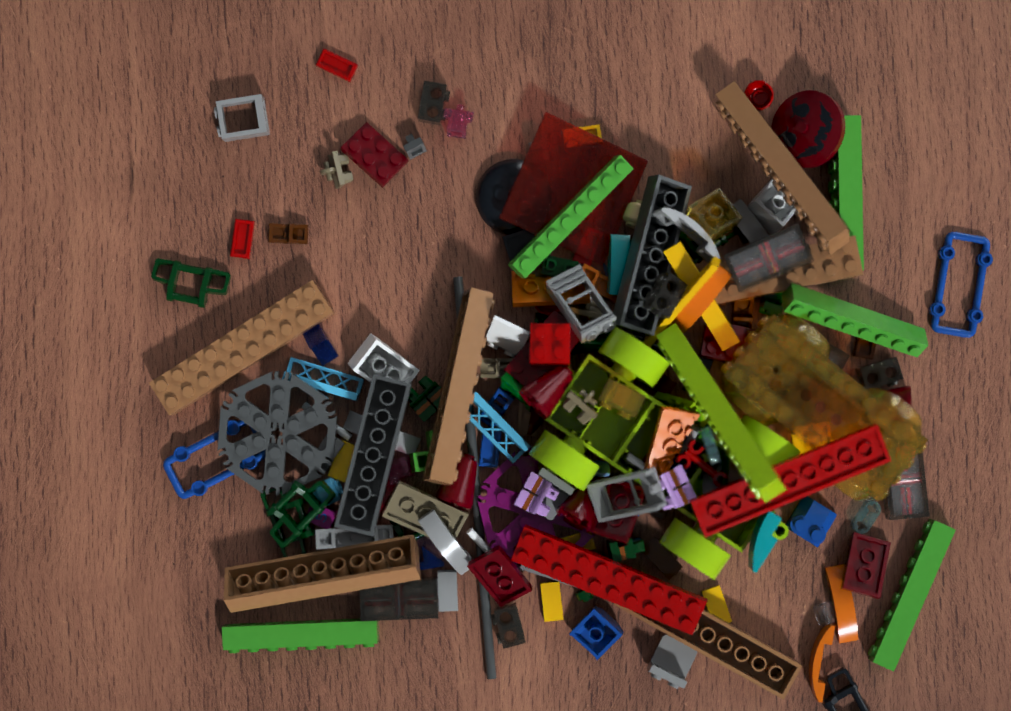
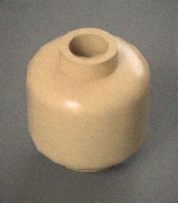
[623,200,642,229]

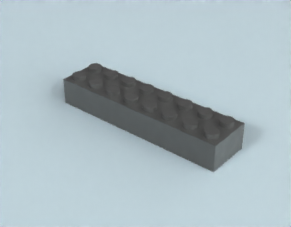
[613,174,692,336]
[334,374,412,536]

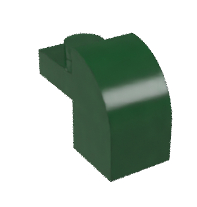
[758,292,784,318]

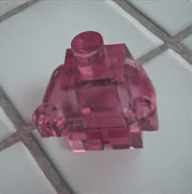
[444,104,474,139]
[388,457,415,485]

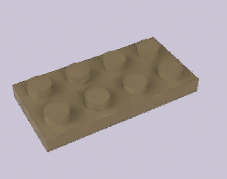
[382,481,469,538]

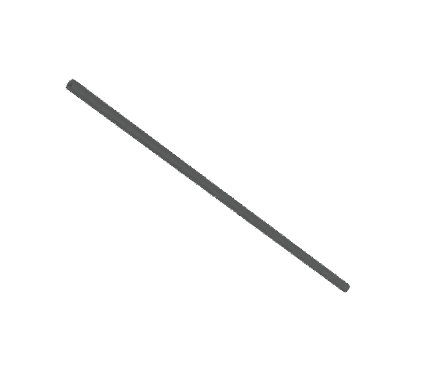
[453,277,496,679]

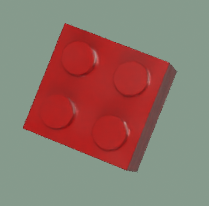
[530,323,571,366]

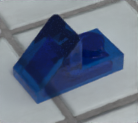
[303,324,339,366]
[419,545,445,570]

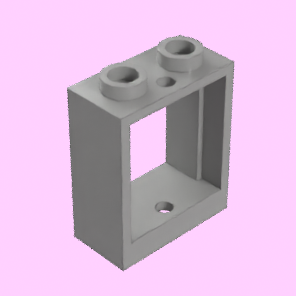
[214,94,270,142]

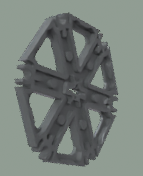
[217,371,337,495]

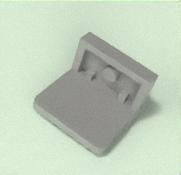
[526,467,575,520]
[647,634,697,689]

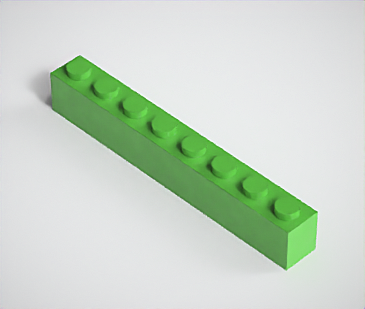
[508,155,633,278]
[781,283,928,357]
[868,519,956,671]
[222,618,379,653]

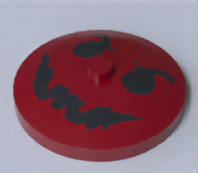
[771,90,845,168]

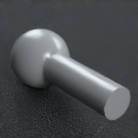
[679,426,700,454]

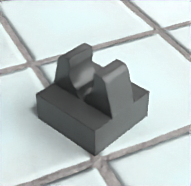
[403,134,427,160]

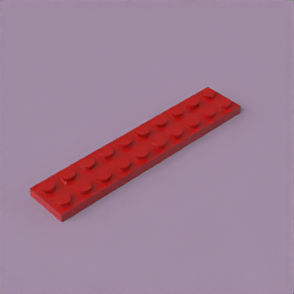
[690,423,891,538]
[511,524,707,635]

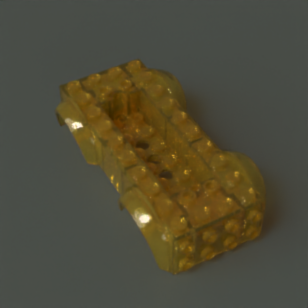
[719,314,928,502]

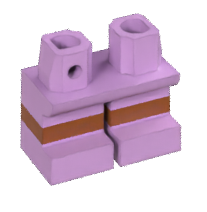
[659,465,697,510]
[513,472,559,517]

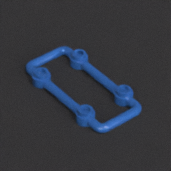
[928,232,993,338]
[163,420,266,499]

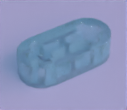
[700,427,721,465]
[851,500,881,534]

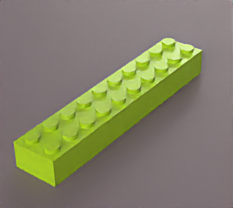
[656,323,786,503]

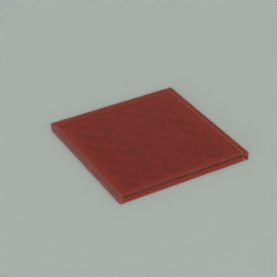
[499,112,648,266]

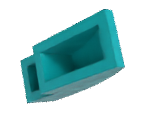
[607,234,630,295]
[748,511,782,573]

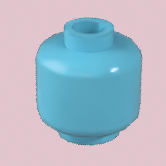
[313,478,343,505]

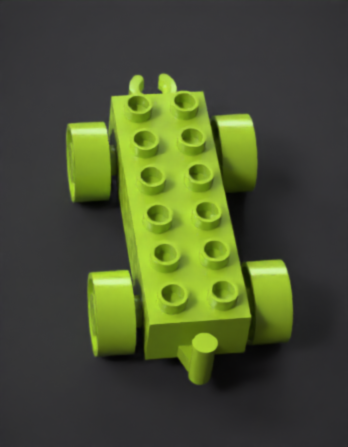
[528,327,801,580]

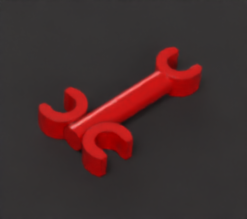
[676,439,727,487]

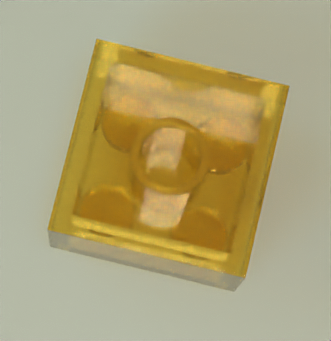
[685,188,743,242]
[597,378,646,420]

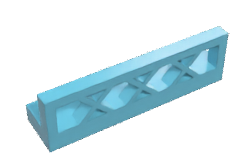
[282,357,364,401]
[470,392,531,464]

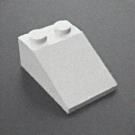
[747,179,796,236]
[486,315,530,358]
[348,333,420,383]

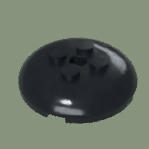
[476,159,552,235]

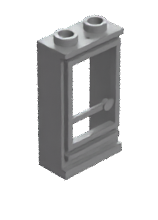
[546,264,616,343]
[587,467,667,522]

